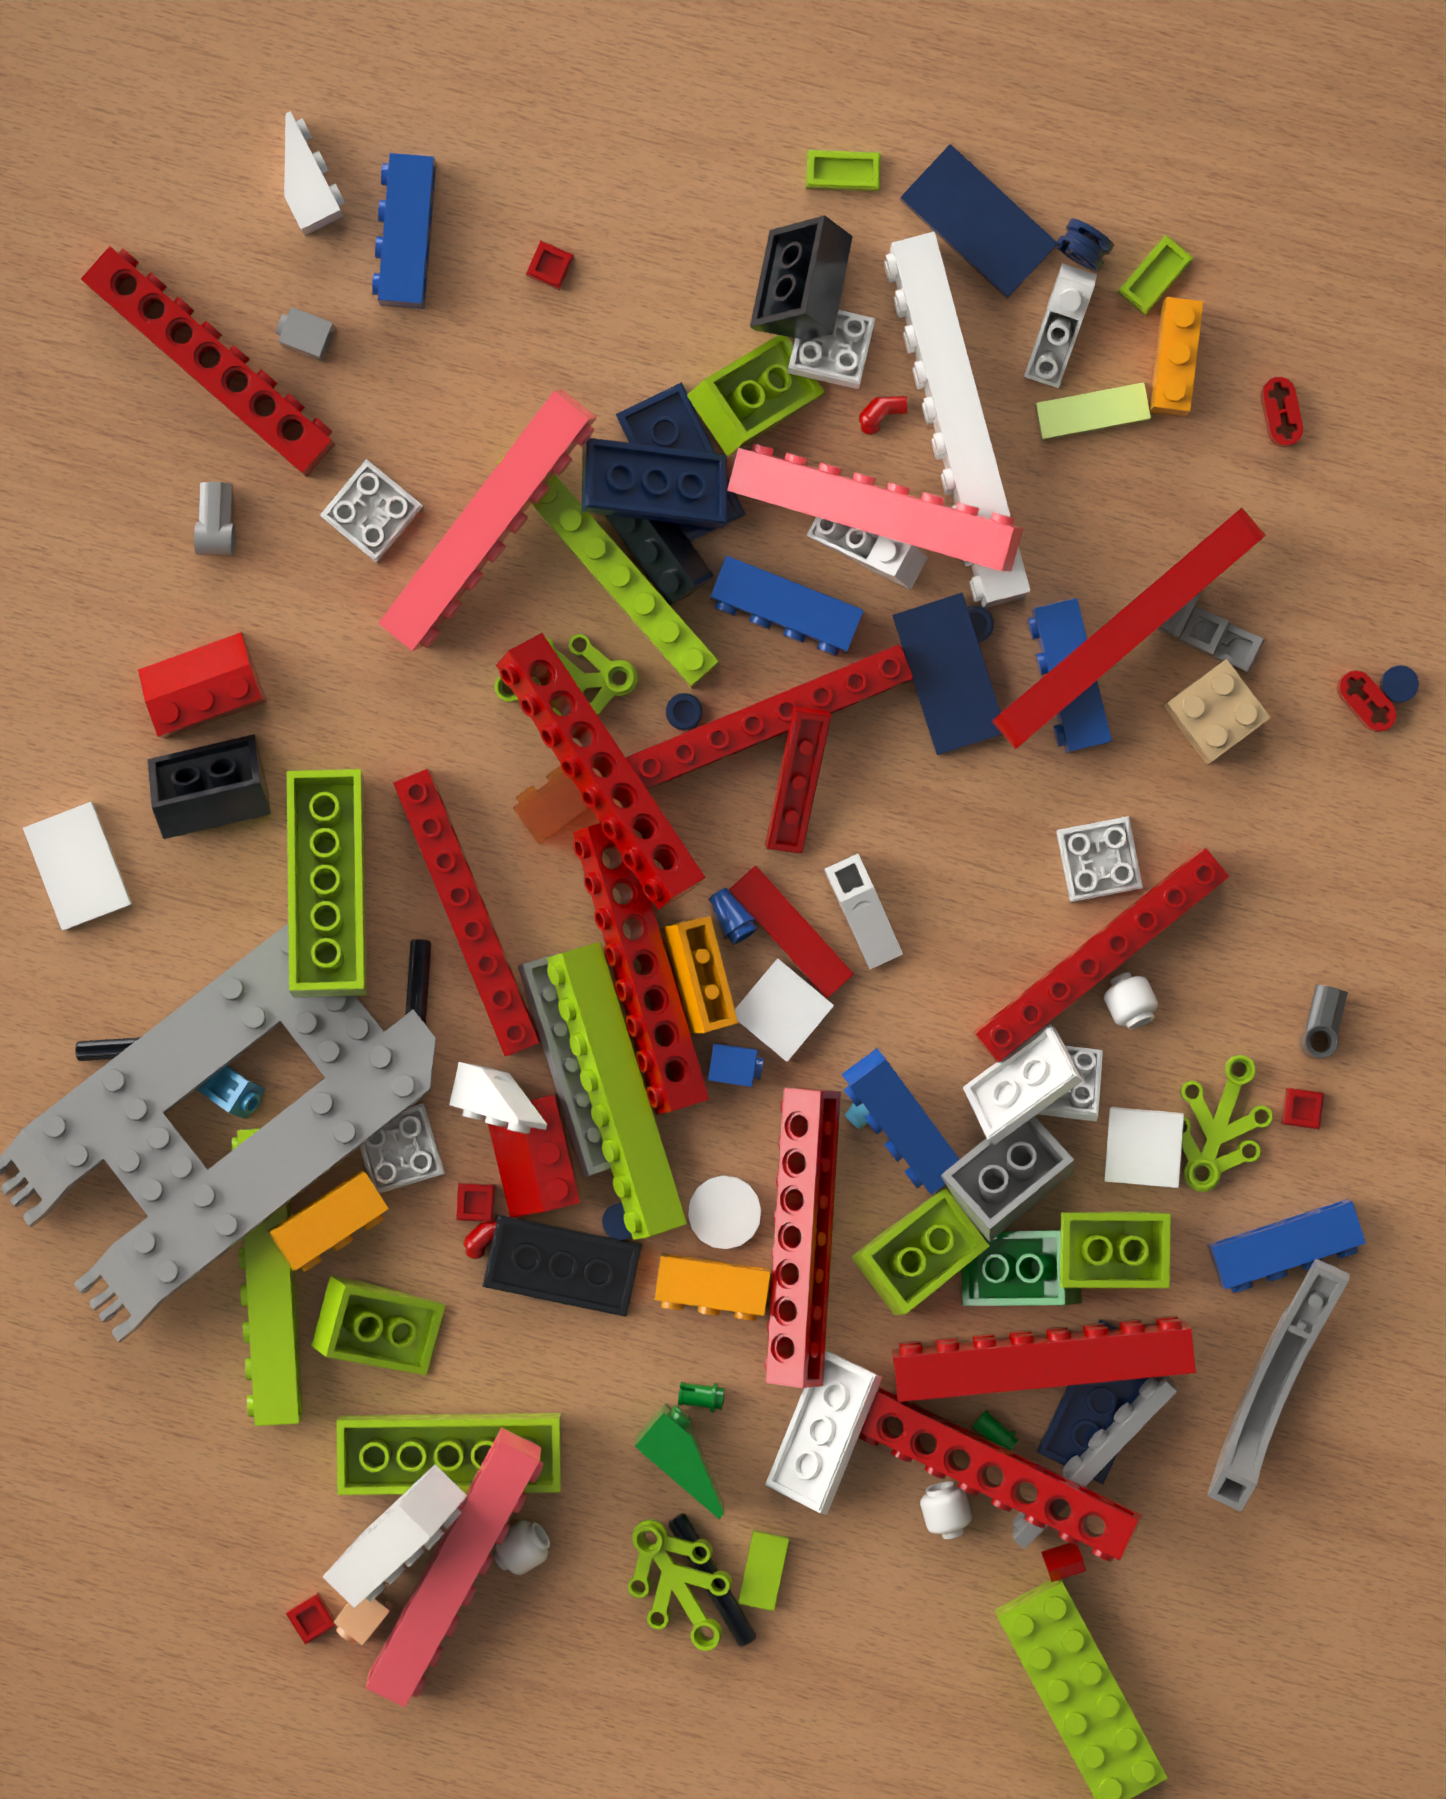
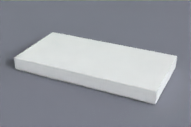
[765,1350,882,1515]

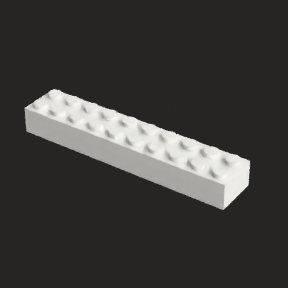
[884,231,1030,608]

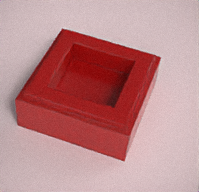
[526,240,574,291]
[1281,1087,1325,1129]
[456,1183,496,1222]
[1041,1543,1087,1582]
[286,1592,336,1645]

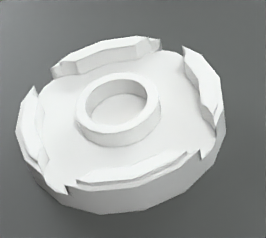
[688,1175,762,1249]

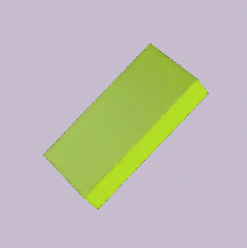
[806,150,881,192]
[1117,235,1194,316]
[738,1530,789,1611]

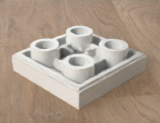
[787,310,875,389]
[320,459,424,563]
[1056,816,1143,902]
[735,958,834,1062]
[1038,1046,1103,1122]
[360,1103,445,1193]
[1105,1107,1184,1188]

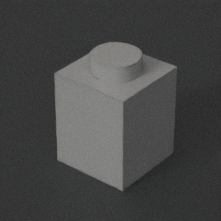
[276,307,336,362]

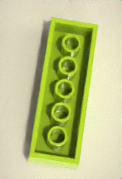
[287,769,367,998]
[337,1413,562,1495]
[994,1580,1168,1799]

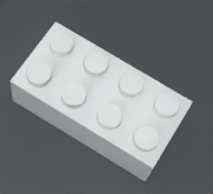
[323,1465,467,1608]

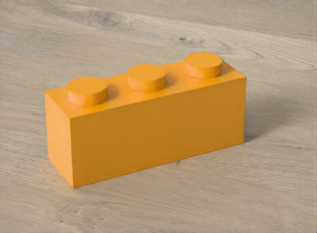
[1149,297,1204,417]
[662,916,738,1034]
[267,1170,389,1272]
[654,1253,771,1321]

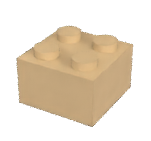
[1162,659,1271,764]

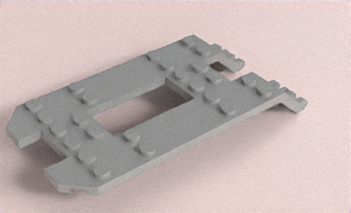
[0,923,437,1342]

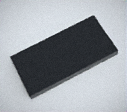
[482,1214,642,1317]

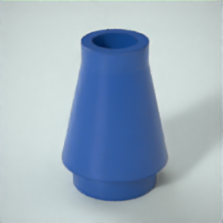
[708,888,757,945]

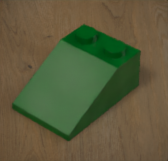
[961,1229,1082,1306]
[634,1404,724,1519]

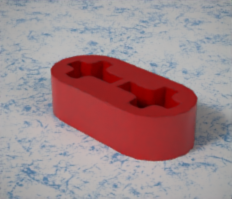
[1261,377,1303,447]
[1337,670,1397,732]

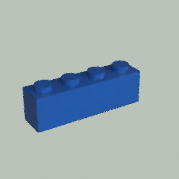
[372,153,436,309]
[710,555,864,657]
[1027,598,1112,753]
[841,1048,960,1195]
[1207,1199,1366,1293]

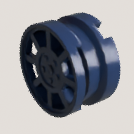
[1055,218,1114,272]

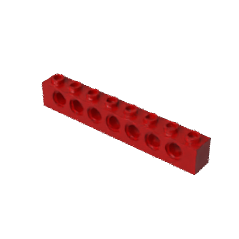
[81,246,335,477]
[496,633,706,910]
[626,644,914,790]
[393,769,541,1057]
[572,823,709,1115]
[973,848,1229,1063]
[765,1088,841,1388]
[858,1386,1143,1562]

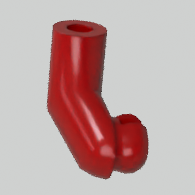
[858,396,907,435]
[463,1222,496,1259]

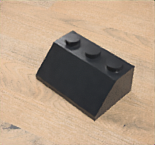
[750,215,853,340]
[148,734,271,839]

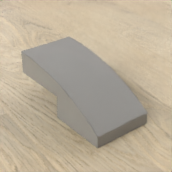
[1180,606,1264,674]

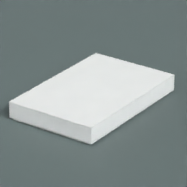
[23,802,133,931]
[963,1023,1083,1145]

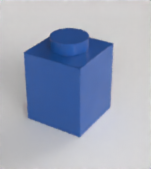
[708,1043,764,1087]

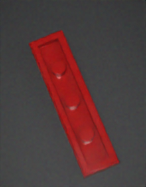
[765,706,832,854]
[728,865,854,999]

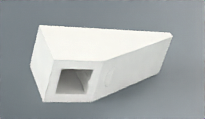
[284,111,345,236]
[1024,263,1097,388]
[807,517,928,590]
[824,854,903,969]
[449,1062,547,1134]

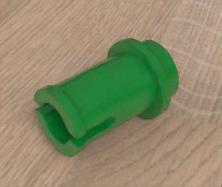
[678,1382,725,1413]
[971,1409,1019,1451]

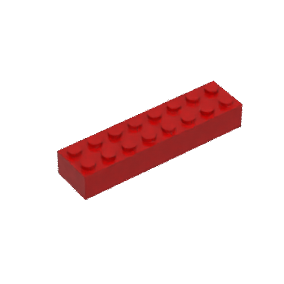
[892,1316,1196,1402]

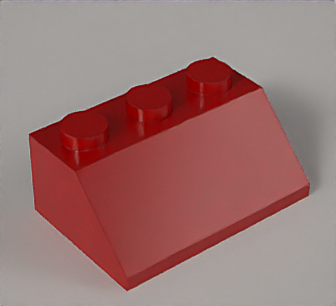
[138,632,267,739]
[488,1093,582,1217]

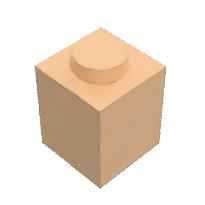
[334,1594,393,1645]

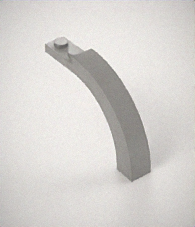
[1208,1258,1350,1512]

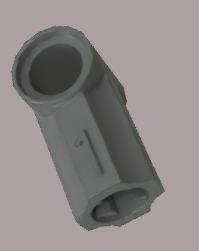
[1300,984,1348,1059]

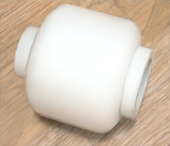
[1104,972,1159,1030]
[920,1481,973,1539]
[494,1520,550,1576]

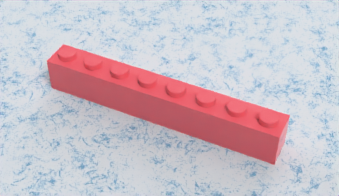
[378,389,597,651]
[727,443,1024,571]
[365,1428,544,1707]

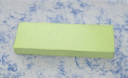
[1035,382,1151,440]

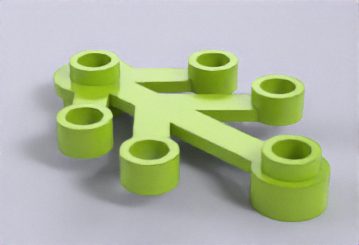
[494,634,638,716]
[1180,1055,1273,1192]
[628,1519,732,1651]

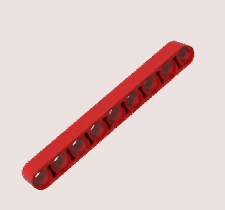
[991,508,1266,749]

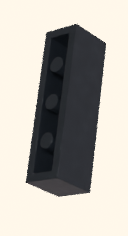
[605,515,714,606]

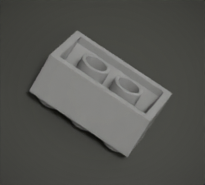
[941,1116,1074,1242]

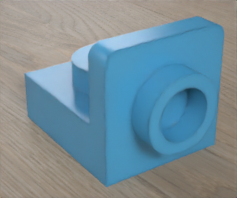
[198,1065,265,1119]

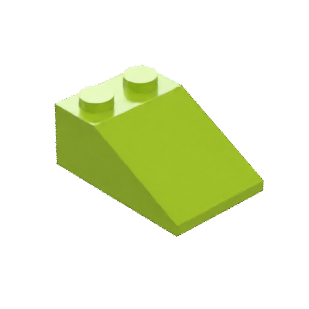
[687,335,825,457]
[851,1187,990,1316]
[1060,1211,1171,1288]
[311,1275,446,1375]

